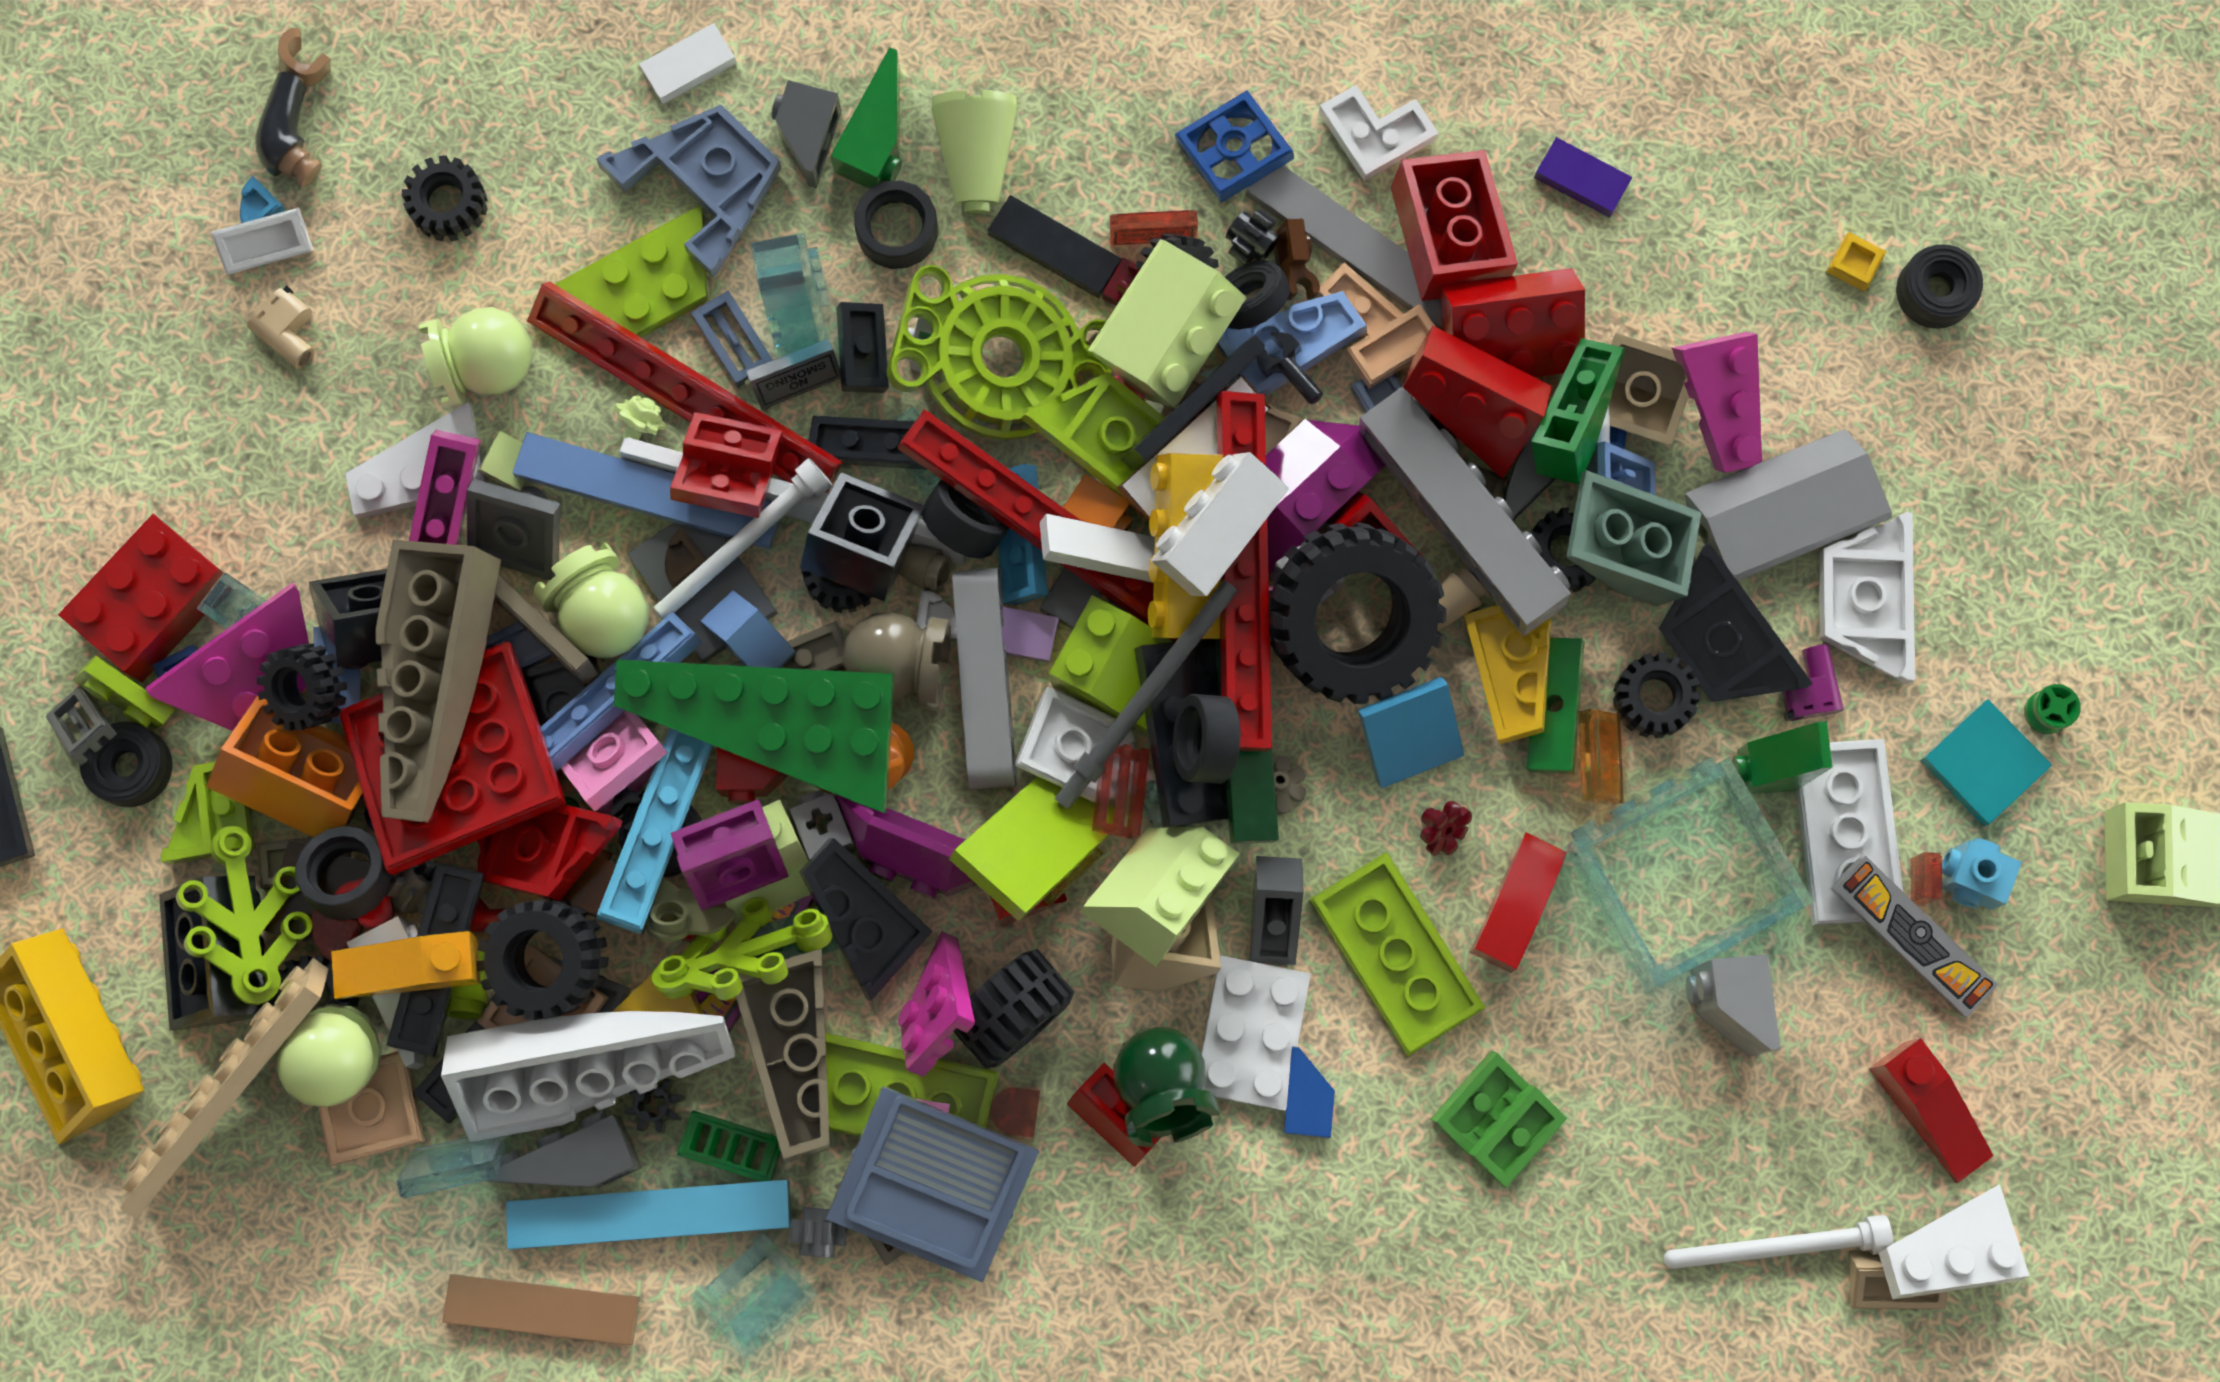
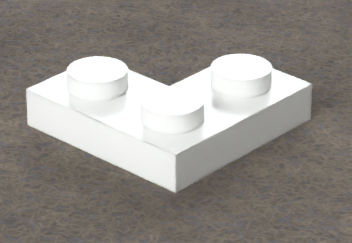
[1318,85,1439,181]

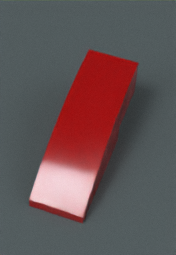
[1469,832,1567,973]

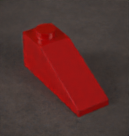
[1869,1038,1994,1183]

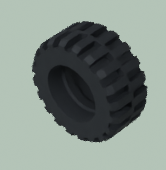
[1269,522,1446,704]

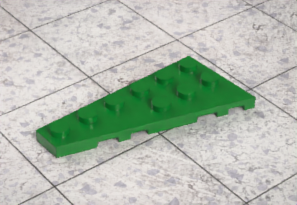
[614,660,895,813]

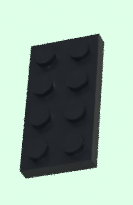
[1134,639,1228,828]

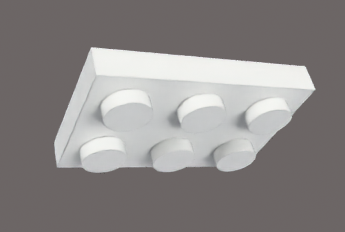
[1201,955,1311,1111]

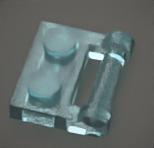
[691,1230,819,1359]

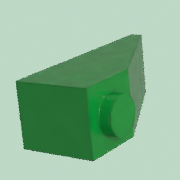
[830,47,902,189]
[1531,338,1624,484]
[1732,721,1833,795]

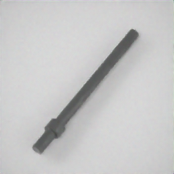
[1054,580,1238,810]

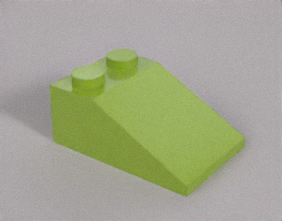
[1049,595,1173,735]

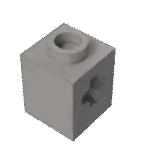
[790,790,856,860]

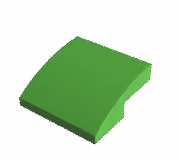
[1430,1051,1567,1188]

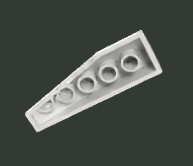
[441,1011,735,1142]

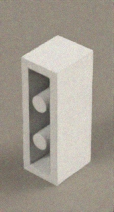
[1151,452,1290,596]

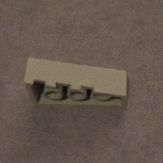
[736,948,830,1163]

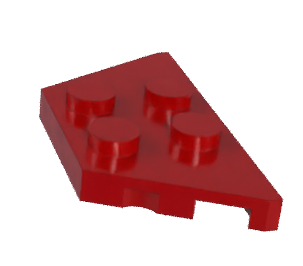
[477,805,623,901]

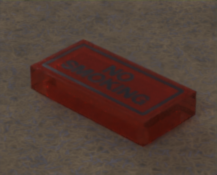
[1109,210,1198,246]

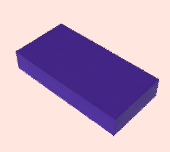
[1534,137,1632,218]

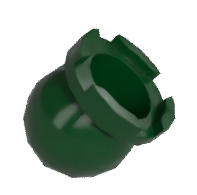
[1113,1027,1220,1147]

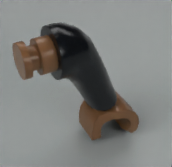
[255,28,331,188]

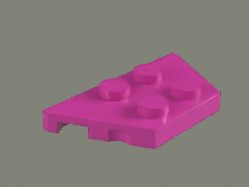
[146,582,309,731]
[898,931,975,1077]

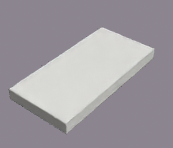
[1796,739,1903,926]

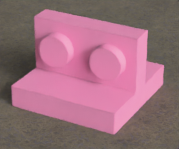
[561,710,668,815]

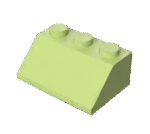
[1088,240,1247,408]
[1080,827,1240,967]

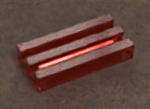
[1092,744,1150,840]

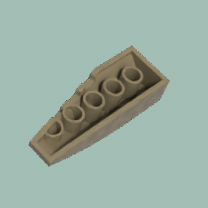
[376,540,501,823]

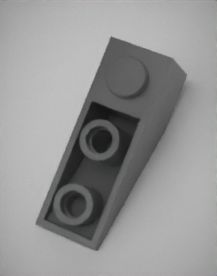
[482,1111,642,1188]

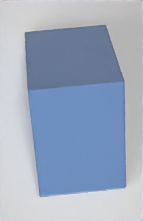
[1586,442,1656,495]
[700,590,796,668]

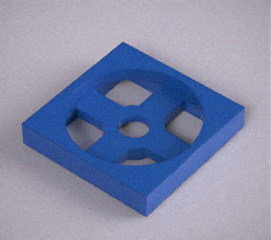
[1175,90,1294,203]

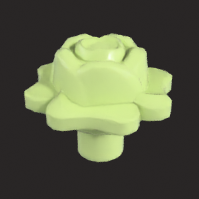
[614,396,667,440]

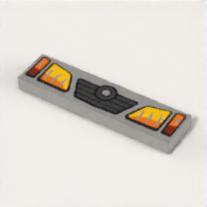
[1830,855,1999,1018]

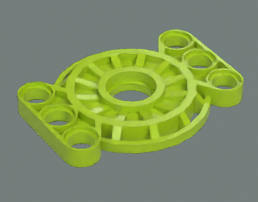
[887,265,1112,440]

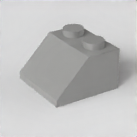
[1686,954,1781,1057]

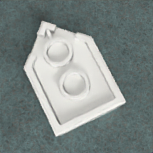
[1015,687,1155,804]

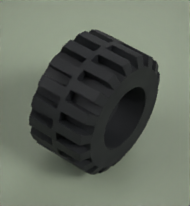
[477,899,609,1020]
[953,949,1075,1069]

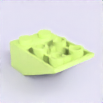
[2104,802,2220,908]

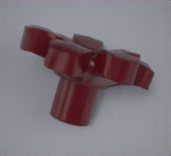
[1420,801,1472,856]

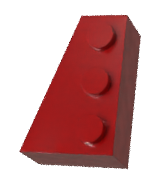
[1403,326,1552,479]

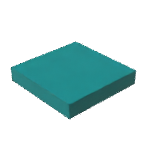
[1920,699,2052,827]

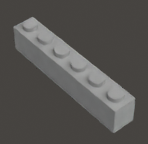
[1359,387,1571,637]

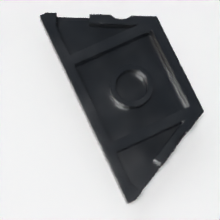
[1659,543,1813,702]

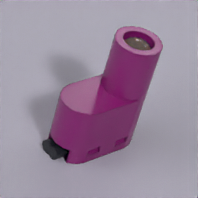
[1782,644,1844,721]

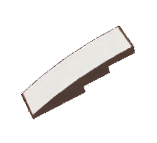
[1116,374,1271,522]

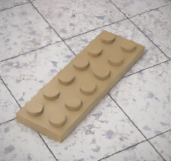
[120,958,329,1219]

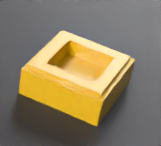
[1826,232,1887,292]

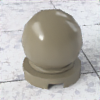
[843,612,951,709]

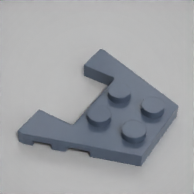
[596,105,781,278]

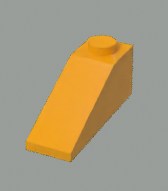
[331,931,480,999]

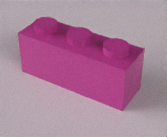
[409,429,481,545]

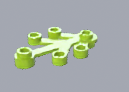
[176,826,312,1005]
[652,897,833,1000]

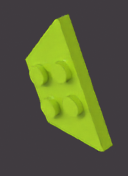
[555,206,708,337]
[1020,372,1165,496]

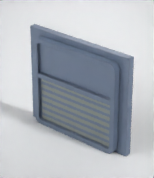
[826,1086,1039,1282]

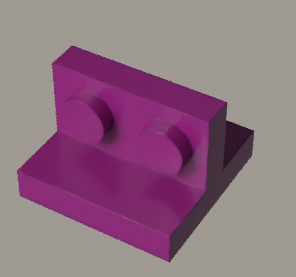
[670,799,789,911]

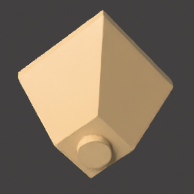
[1111,895,1221,992]

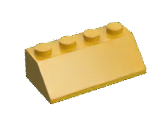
[0,928,144,1145]

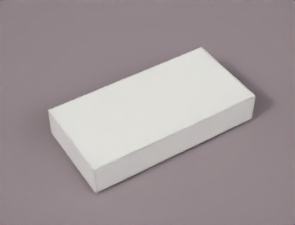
[639,23,737,105]
[211,207,314,275]

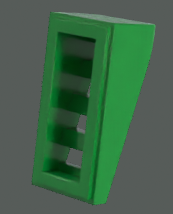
[677,1110,781,1182]

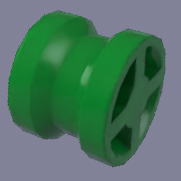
[2024,684,2081,734]

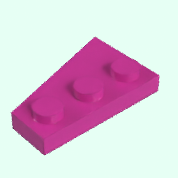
[1672,332,1762,473]

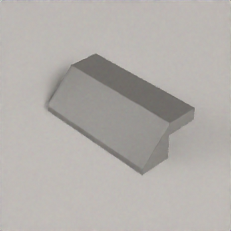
[1685,429,1892,581]

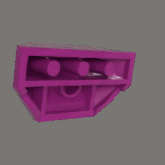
[1266,419,1386,575]
[837,795,977,899]

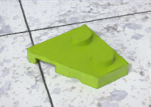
[72,656,174,729]
[160,761,255,865]

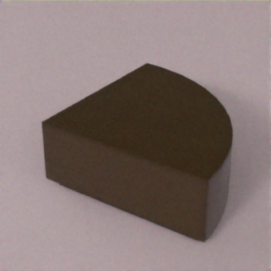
[665,527,707,589]

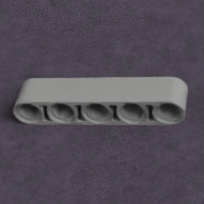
[952,567,1017,790]

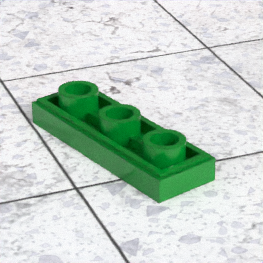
[1526,637,1585,774]

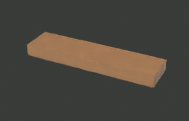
[442,1274,640,1345]

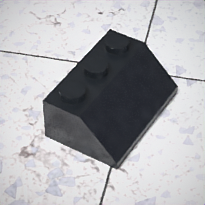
[159,876,265,1031]

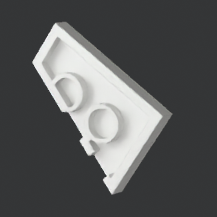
[345,402,487,519]
[1879,1184,2029,1299]

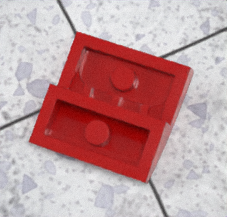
[670,412,782,518]

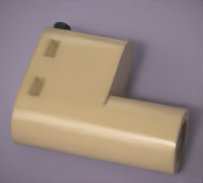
[247,285,315,369]

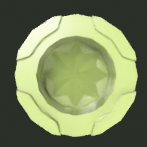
[419,307,533,409]
[533,542,649,659]
[275,1004,382,1107]

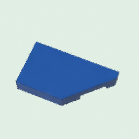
[1283,1046,1335,1138]

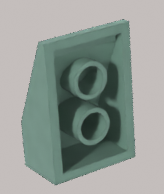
[1566,470,1701,606]

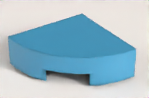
[240,176,285,223]

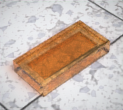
[1578,709,1624,805]

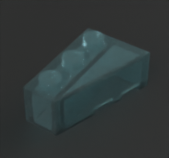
[751,233,831,358]

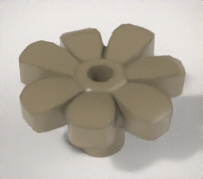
[1273,756,1306,814]

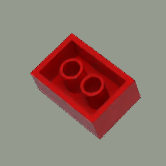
[1390,150,1518,301]
[1441,268,1585,377]
[58,513,235,683]

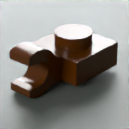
[1274,219,1320,300]

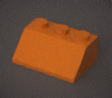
[206,696,364,837]

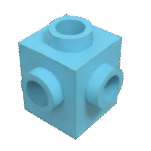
[1940,838,2022,910]

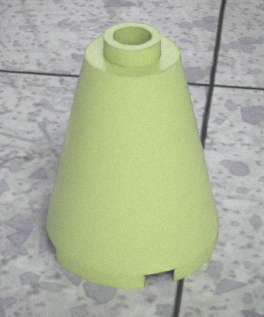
[931,90,1018,215]

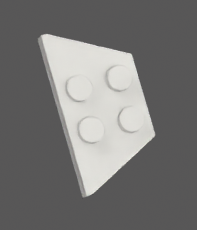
[1819,512,1915,684]

